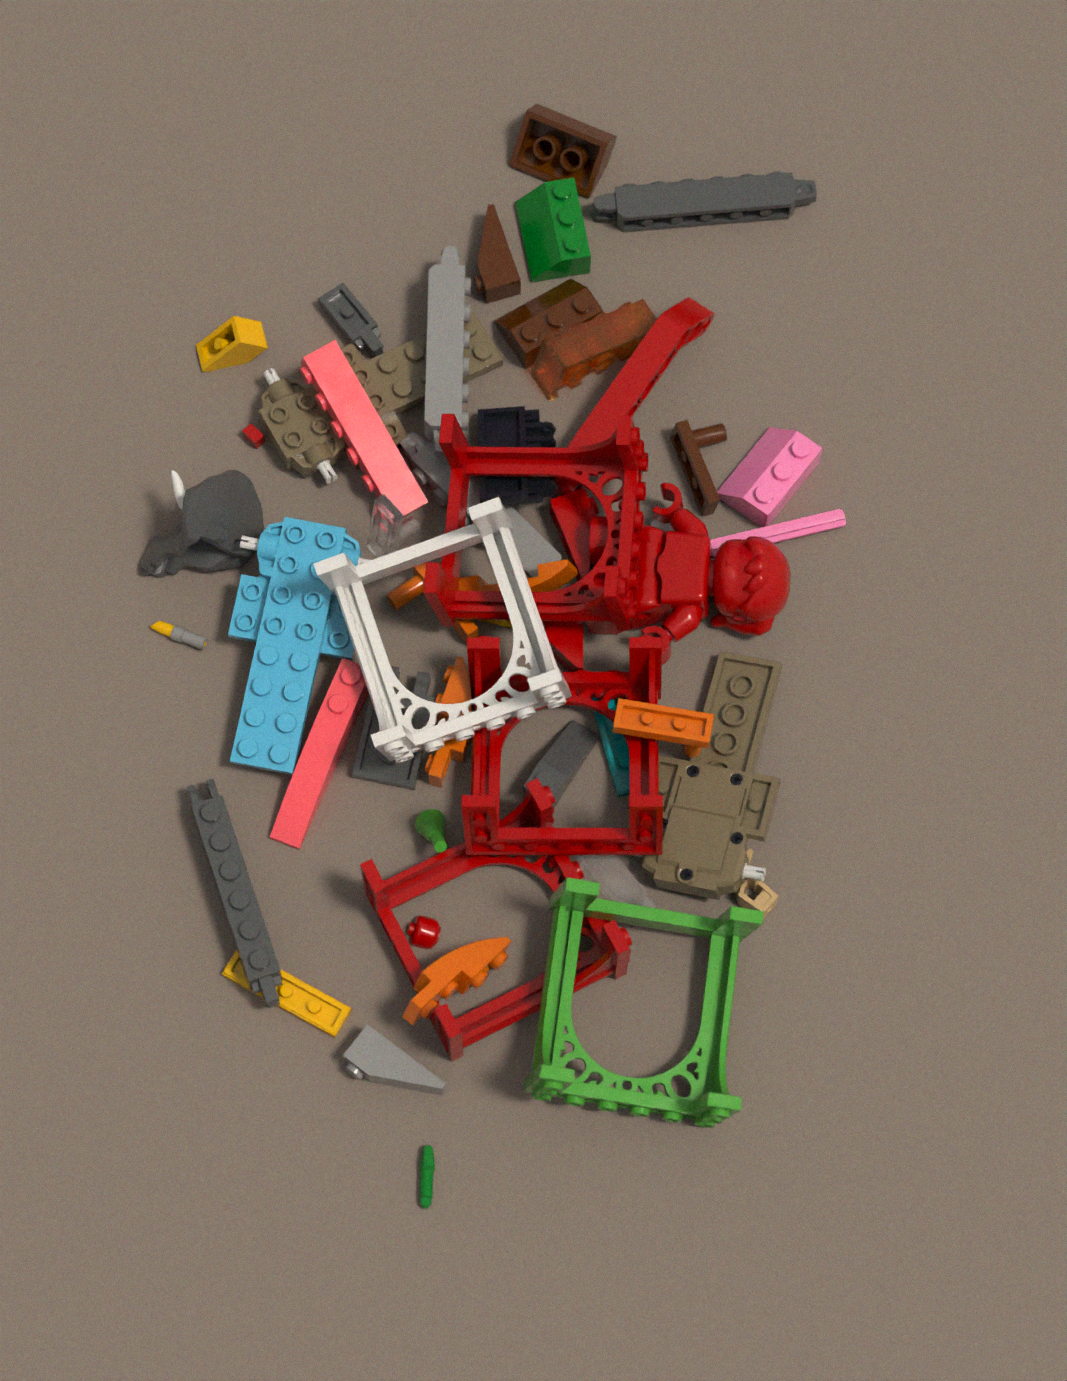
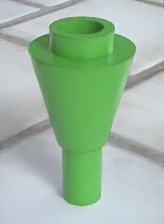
[415,809,447,852]

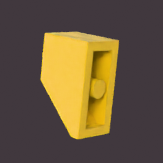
[196,316,268,372]

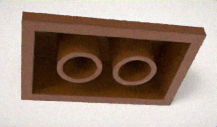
[509,104,617,198]
[494,279,603,369]

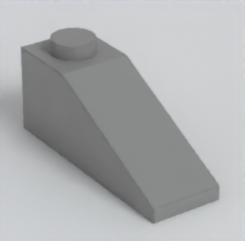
[343,1024,447,1096]

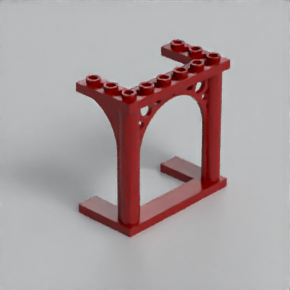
[423,414,648,631]
[461,635,663,855]
[360,778,632,1061]

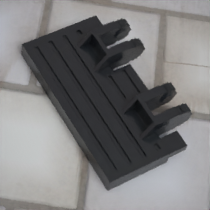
[478,406,558,505]

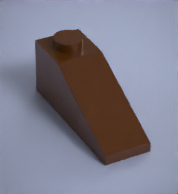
[473,204,521,304]

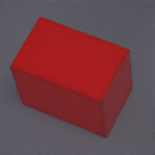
[242,423,265,450]

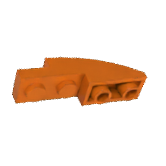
[425,656,472,788]
[402,937,512,1025]

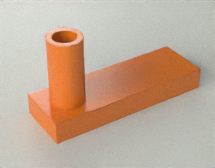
[386,562,478,644]
[613,698,714,757]

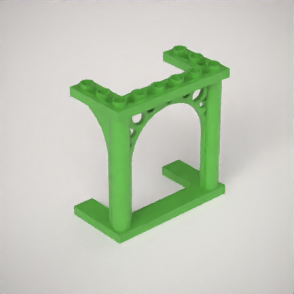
[523,877,764,1128]

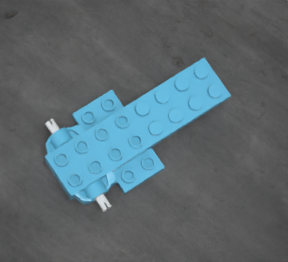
[228,517,371,775]

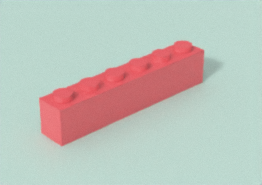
[299,340,428,524]

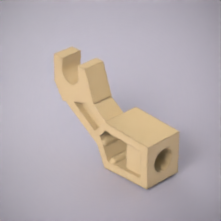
[735,848,779,920]

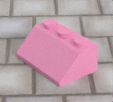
[717,427,822,527]

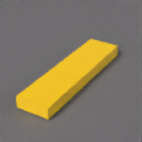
[222,949,352,1038]

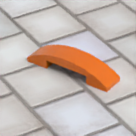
[459,559,578,592]

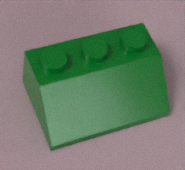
[515,178,591,283]

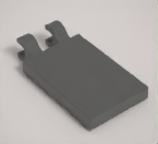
[352,666,435,790]

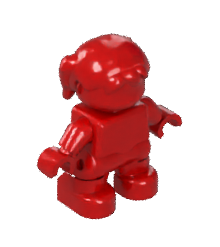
[584,482,791,665]

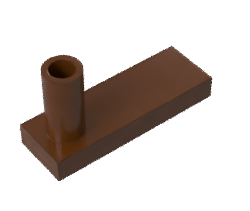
[670,420,727,517]

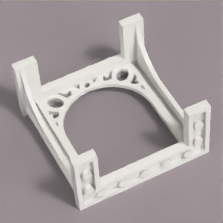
[314,497,572,763]

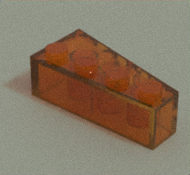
[530,299,657,402]

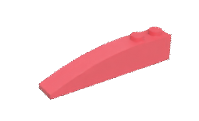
[270,658,369,850]

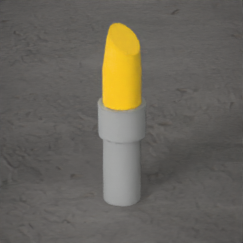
[150,621,208,650]

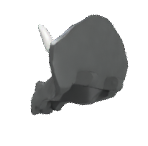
[141,470,264,578]

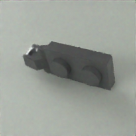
[318,283,384,358]

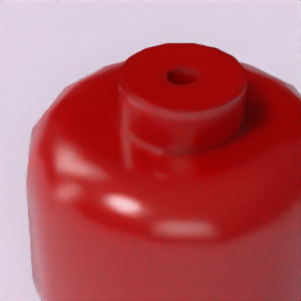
[406,915,441,949]

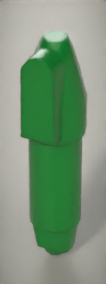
[419,1145,435,1209]

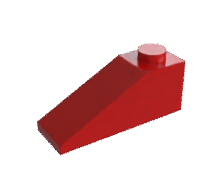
[549,488,599,592]

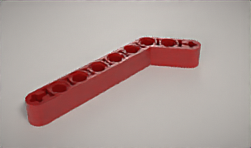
[555,297,715,496]

